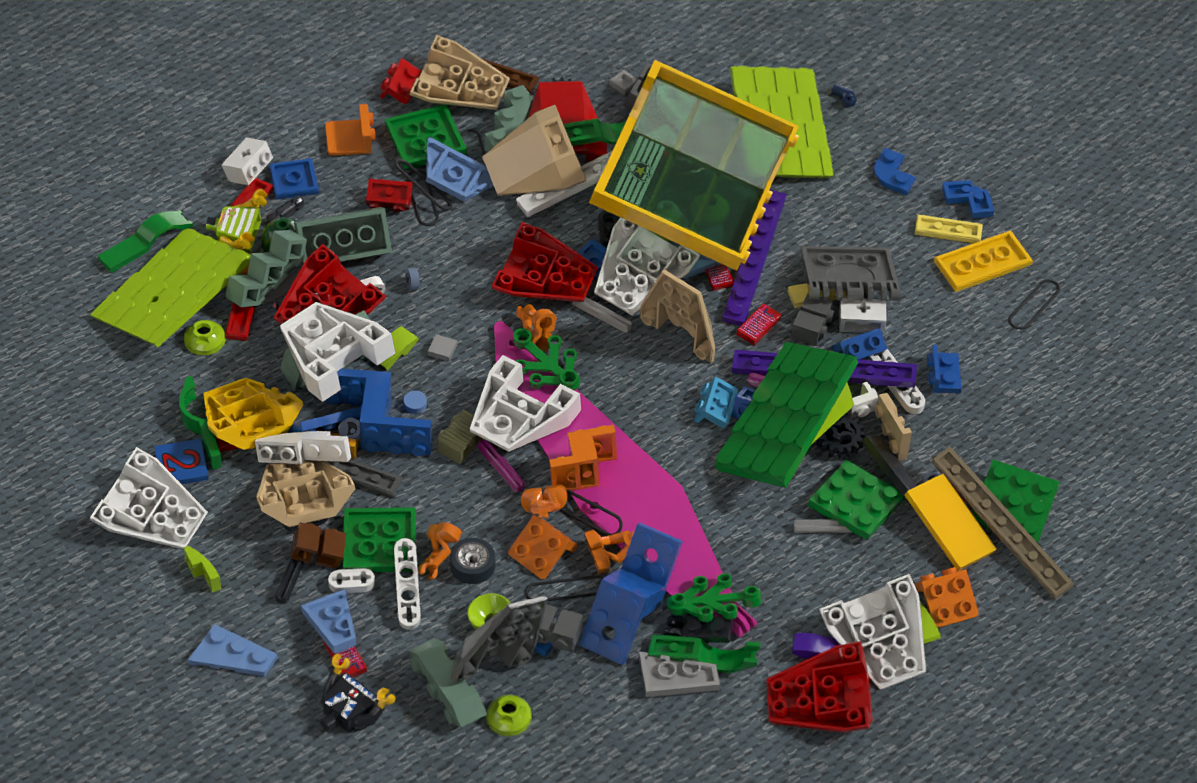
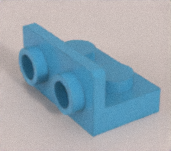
[694,376,739,428]

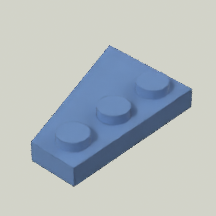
[301,589,356,654]
[188,624,278,677]

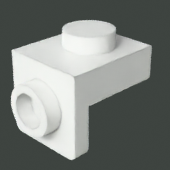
[847,382,878,419]

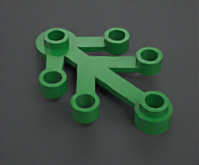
[513,328,580,390]
[667,573,762,622]

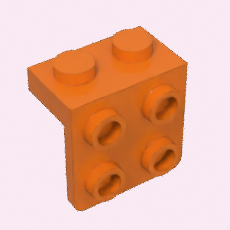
[326,104,375,156]
[914,567,979,628]

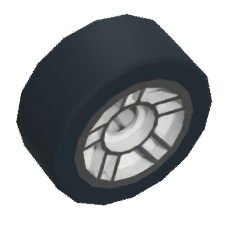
[450,538,495,584]

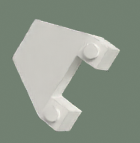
[280,302,395,402]
[470,355,581,451]

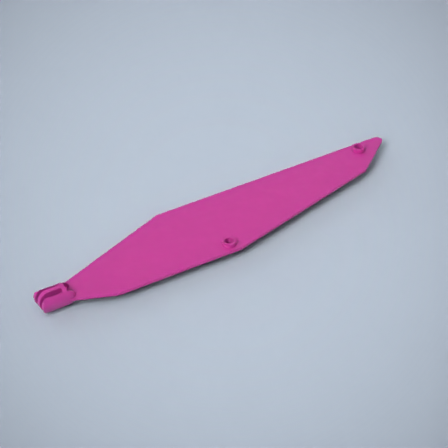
[494,321,757,638]

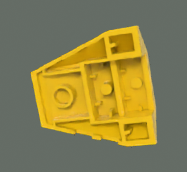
[203,378,303,450]

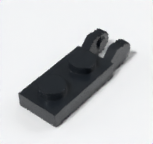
[664,615,734,643]

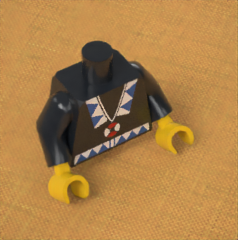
[320,654,395,733]

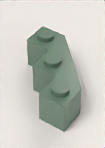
[485,85,533,153]
[225,230,307,307]
[409,638,487,728]

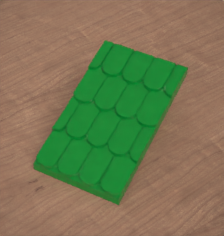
[714,342,858,488]

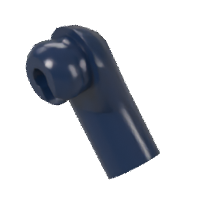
[831,84,857,107]

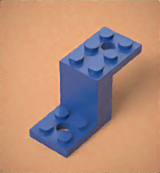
[323,369,432,456]
[579,523,683,665]

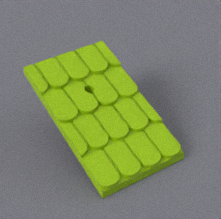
[729,66,834,178]
[90,229,251,347]

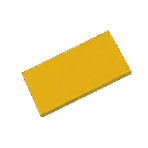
[934,230,1033,292]
[905,473,997,571]

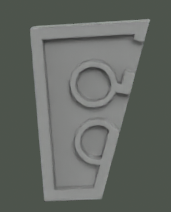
[639,651,720,697]

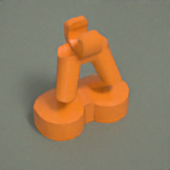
[516,304,557,352]
[521,485,567,519]
[417,522,462,580]
[584,530,634,575]

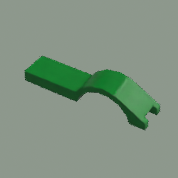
[563,109,654,146]
[98,210,193,273]
[179,376,222,470]
[648,635,761,673]

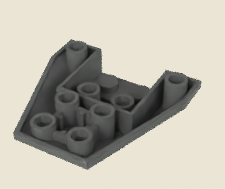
[451,596,548,682]

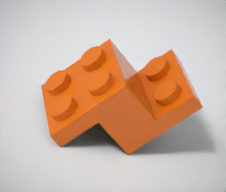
[549,425,617,491]

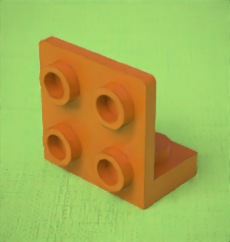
[508,514,579,579]

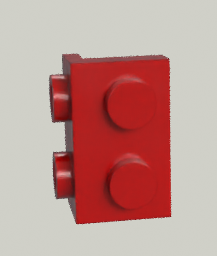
[379,58,422,104]
[365,178,413,212]

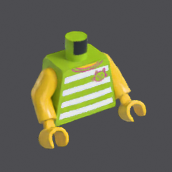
[206,189,268,253]

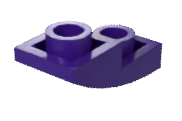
[791,633,840,660]

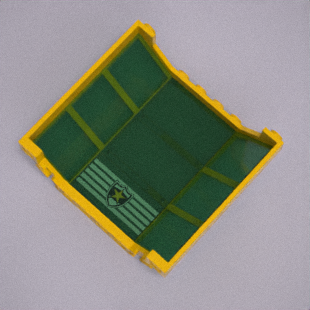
[589,60,799,271]

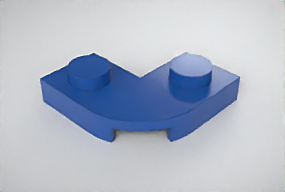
[874,148,916,196]
[942,180,994,219]

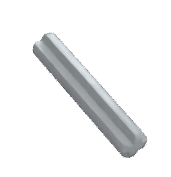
[573,297,632,333]
[793,519,852,533]

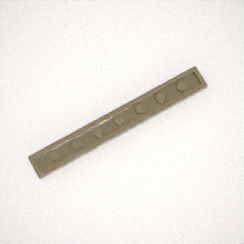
[931,446,1074,600]

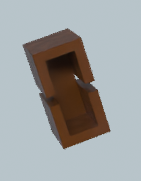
[290,522,346,569]

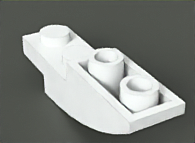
[255,431,351,464]

